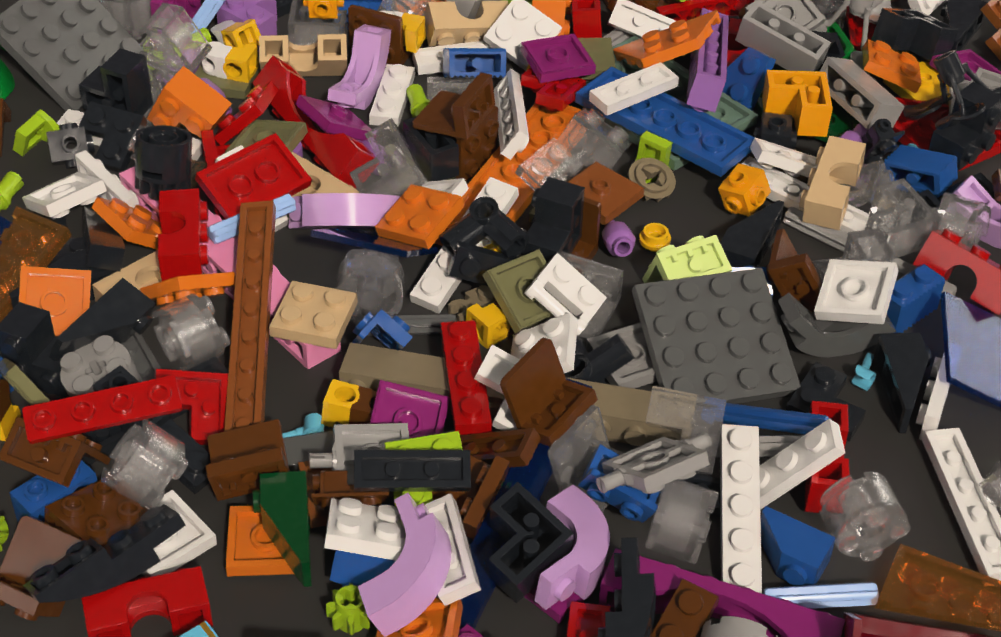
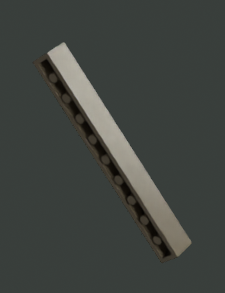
[339,342,696,446]

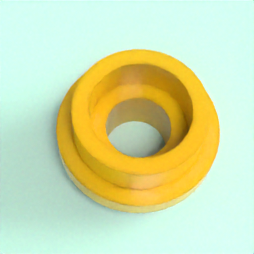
[639,223,671,252]

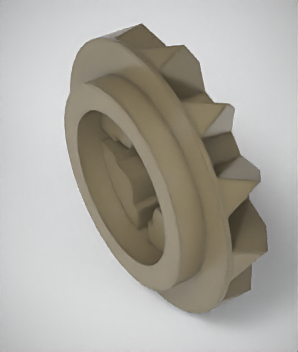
[627,158,676,202]

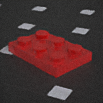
[195,133,312,219]

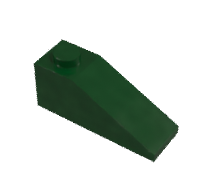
[253,471,312,587]

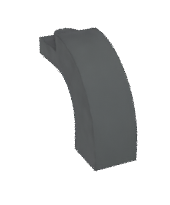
[778,293,896,358]

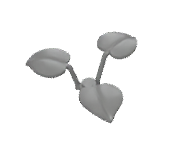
[813,0,892,74]

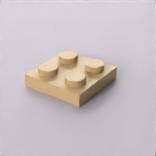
[269,281,358,349]

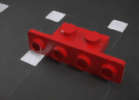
[22,375,183,444]

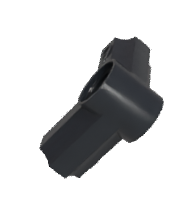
[439,196,529,257]
[564,334,635,384]

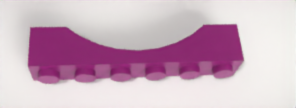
[598,548,845,637]

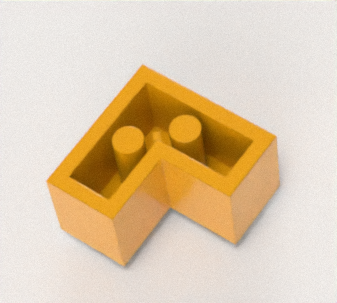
[762,70,833,137]

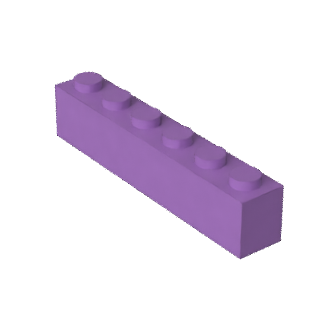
[686,8,729,113]

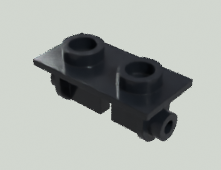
[862,119,905,169]

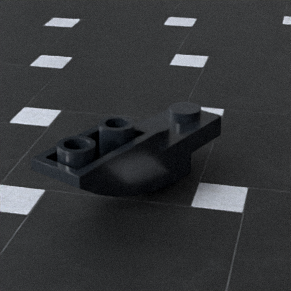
[93,365,211,494]
[23,504,186,603]
[598,537,656,637]

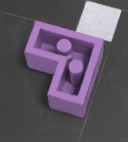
[217,0,278,55]

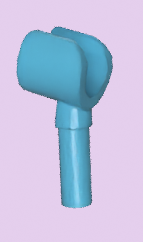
[851,353,876,391]
[283,413,324,438]

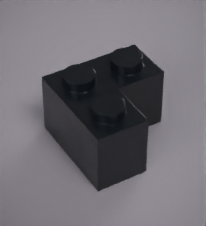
[871,8,959,62]
[79,48,153,115]
[929,81,1001,171]
[403,116,459,181]
[521,177,585,263]
[0,302,69,398]
[489,482,574,604]

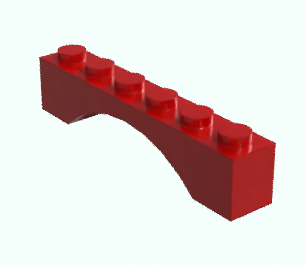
[252,55,378,188]

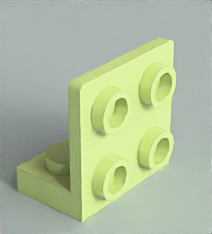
[642,235,732,283]

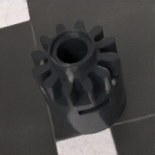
[135,125,192,201]

